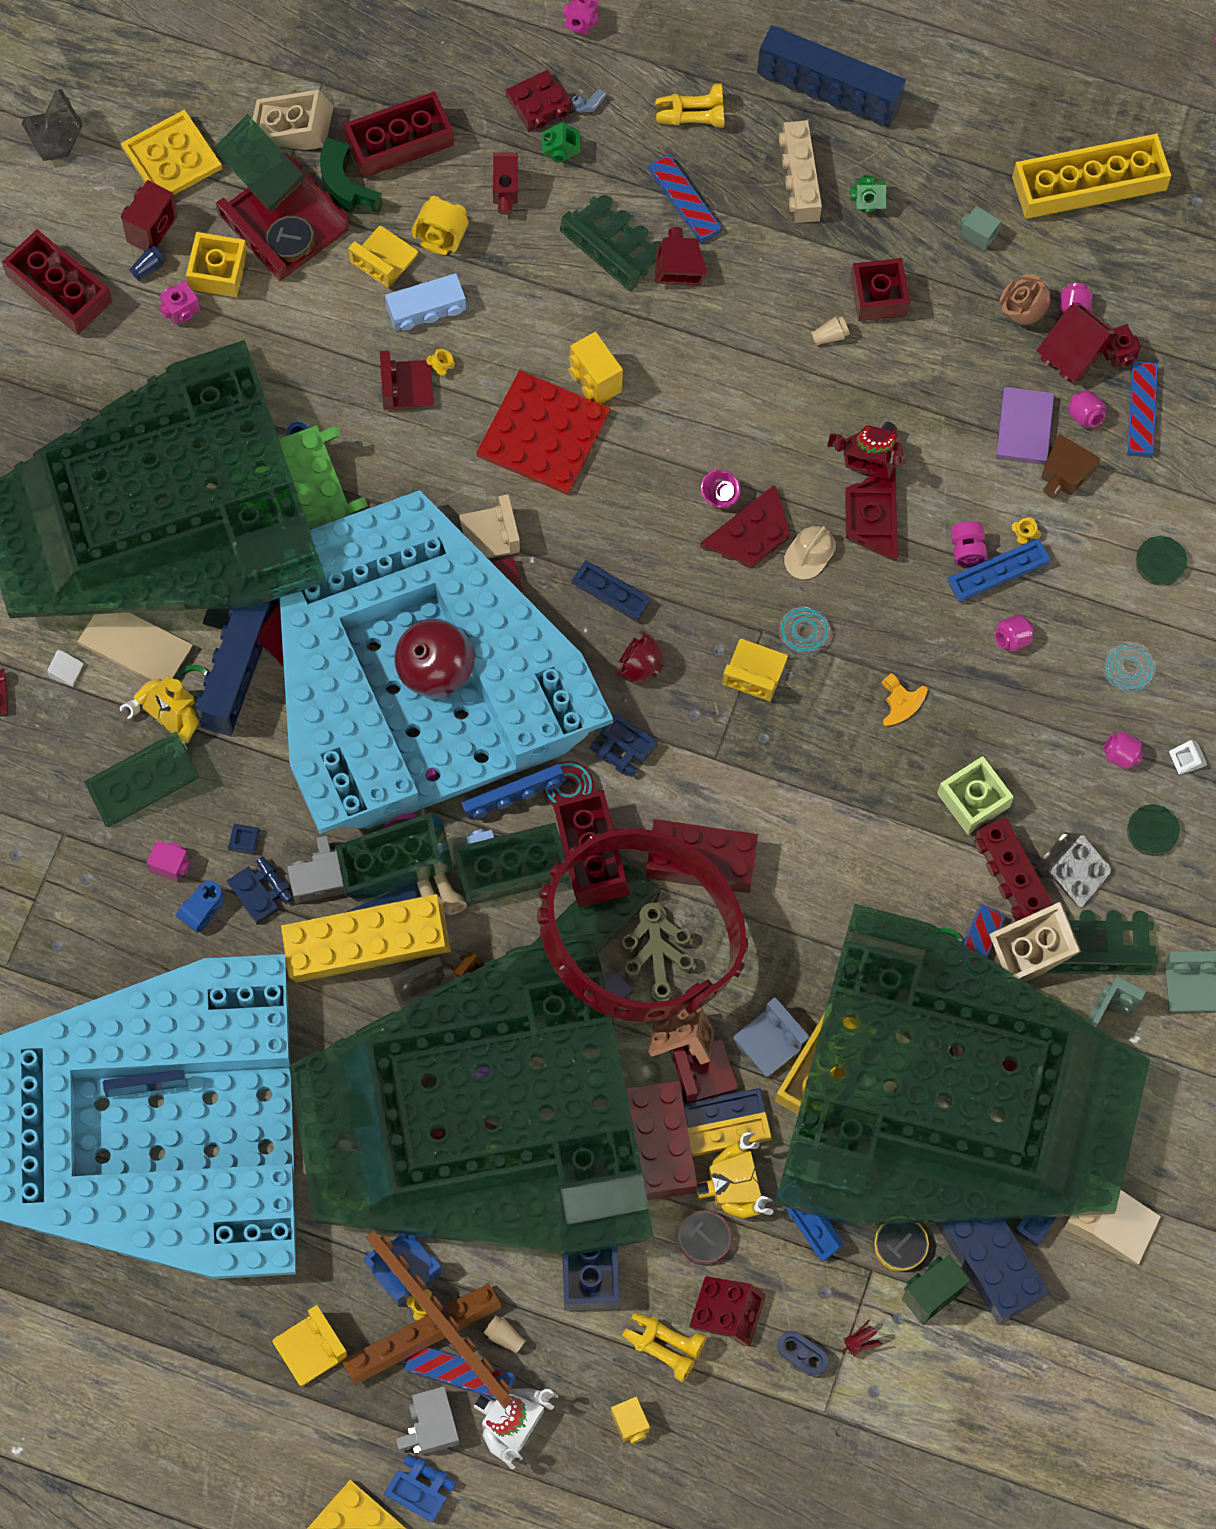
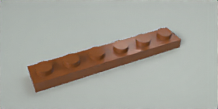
[341,1283,502,1385]

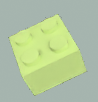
[937,756,1014,834]

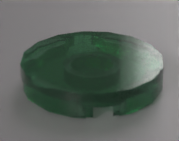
[1136,536,1187,585]
[1126,804,1180,856]

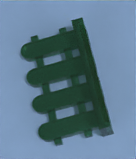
[559,195,661,292]
[1049,910,1158,975]

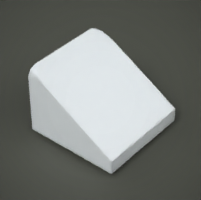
[47,650,84,687]
[1169,740,1207,775]

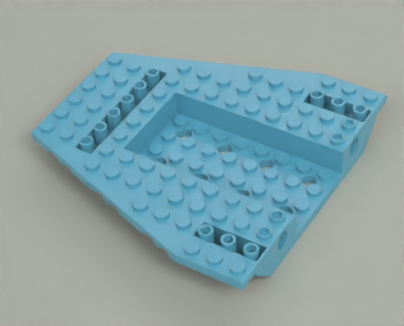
[277,490,613,835]
[0,954,296,1279]

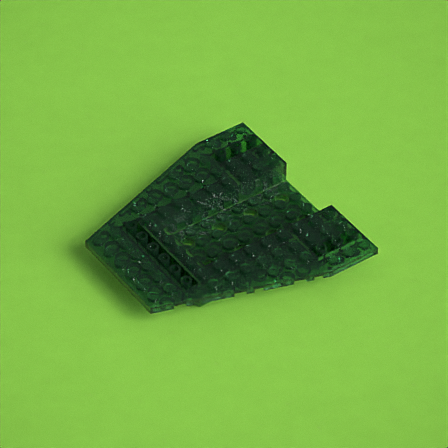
[0,340,327,618]
[775,904,1150,1226]
[289,934,654,1255]

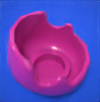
[700,469,741,509]

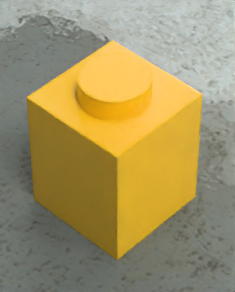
[611,1396,650,1444]

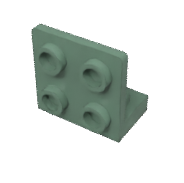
[1165,951,1216,1012]
[1085,976,1146,1038]

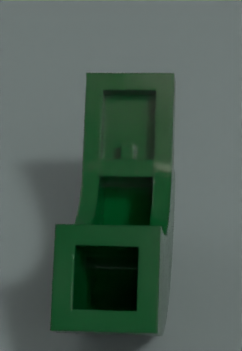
[320,138,382,214]

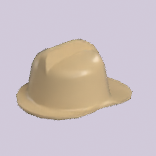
[784,526,836,580]

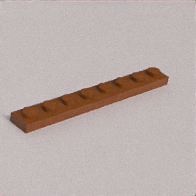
[366,1231,513,1409]

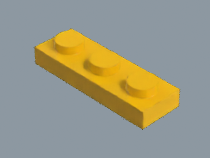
[687,1112,771,1157]

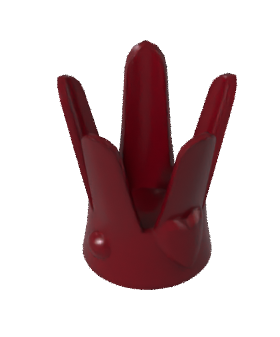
[841,1319,883,1357]

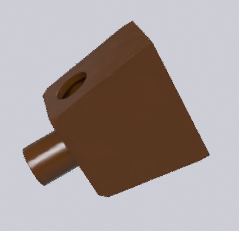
[1041,434,1101,498]

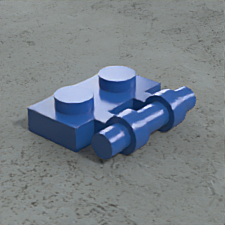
[384,1454,457,1524]

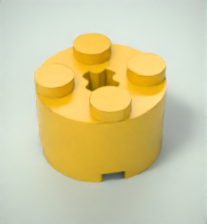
[411,196,468,255]

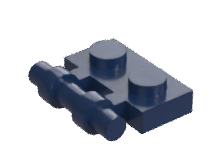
[589,712,658,778]
[227,856,293,925]

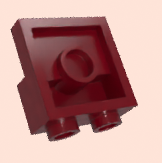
[505,70,571,132]

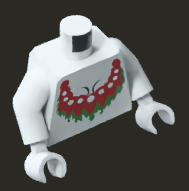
[474,1388,558,1470]

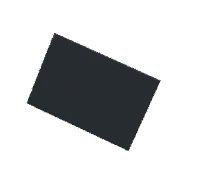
[202,592,236,629]

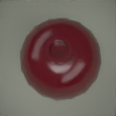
[614,630,663,683]

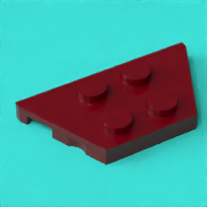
[845,467,898,561]
[700,485,790,568]

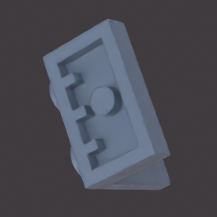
[734,997,810,1078]

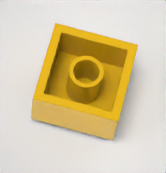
[186,232,247,298]
[568,331,623,404]

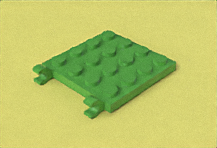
[221,425,368,556]

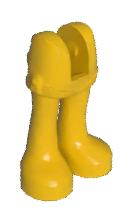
[655,83,724,128]
[622,1313,707,1383]

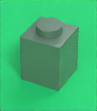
[960,206,1001,250]

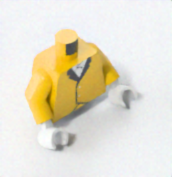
[120,676,199,759]
[697,1132,773,1219]

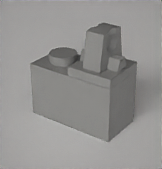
[287,836,347,904]
[396,1386,460,1455]

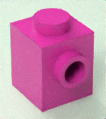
[147,840,190,882]

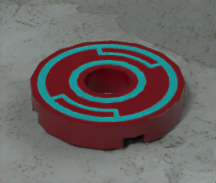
[542,761,594,807]

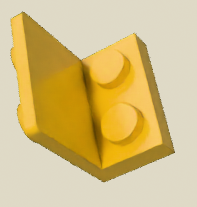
[348,226,418,289]
[722,639,788,702]
[272,1305,348,1386]

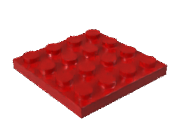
[476,370,610,495]

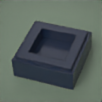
[228,823,260,855]

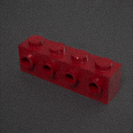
[974,817,1053,922]

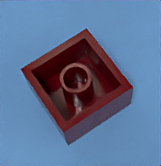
[121,180,178,251]
[851,258,910,321]

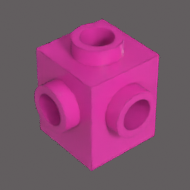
[563,0,600,34]
[159,281,200,325]

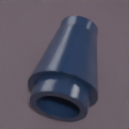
[129,246,166,281]

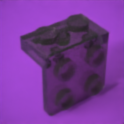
[21,89,82,161]

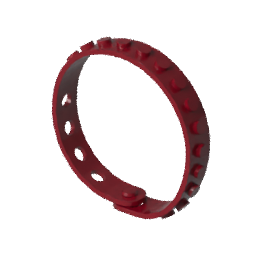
[537,828,748,1022]

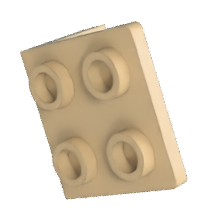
[459,494,520,559]

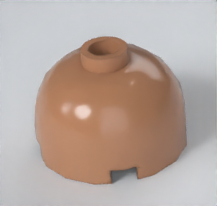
[1000,274,1051,325]

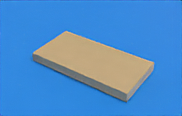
[77,600,194,681]

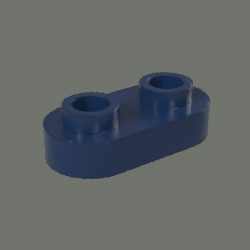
[777,1331,828,1377]

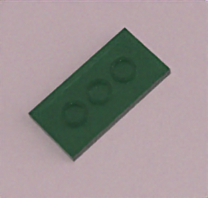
[213,114,306,212]
[84,731,200,828]

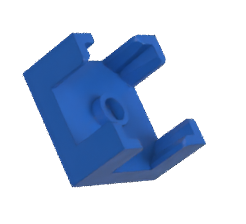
[364,1224,442,1307]

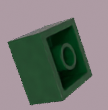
[902,1255,971,1325]

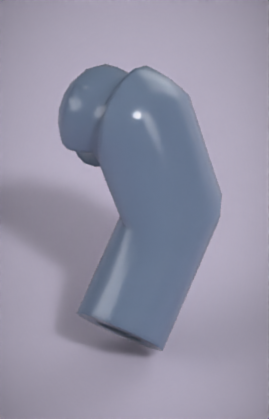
[571,89,607,113]

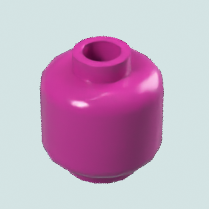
[1059,283,1093,314]
[1068,391,1106,428]
[994,615,1034,652]
[1103,731,1144,770]

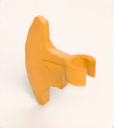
[882,673,928,726]

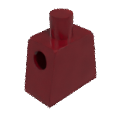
[493,152,518,215]
[655,227,707,286]

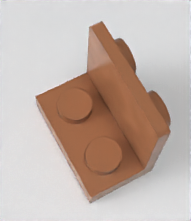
[648,1007,715,1064]

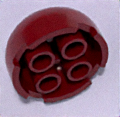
[394,619,475,699]

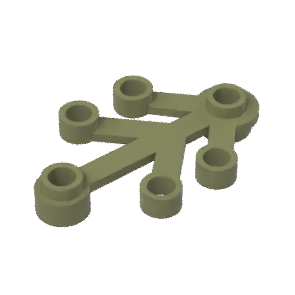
[622,903,694,1002]

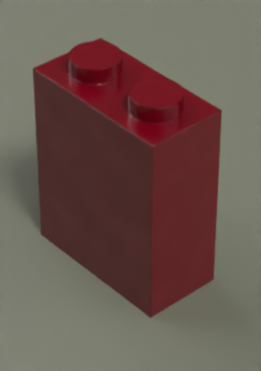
[1036,302,1117,382]

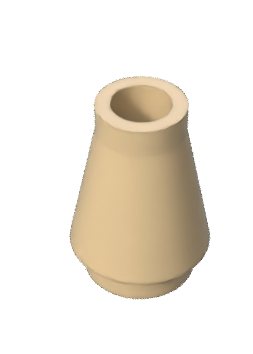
[811,316,850,346]
[483,1315,526,1353]

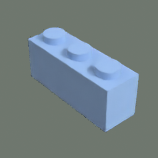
[385,273,466,332]

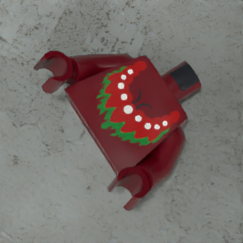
[827,422,906,480]

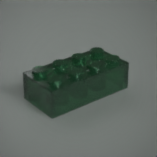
[335,813,453,902]
[453,822,569,906]

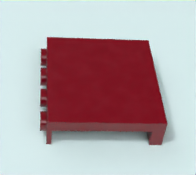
[216,152,349,281]

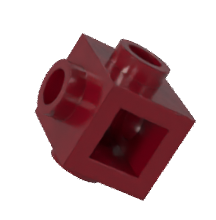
[1103,324,1141,368]

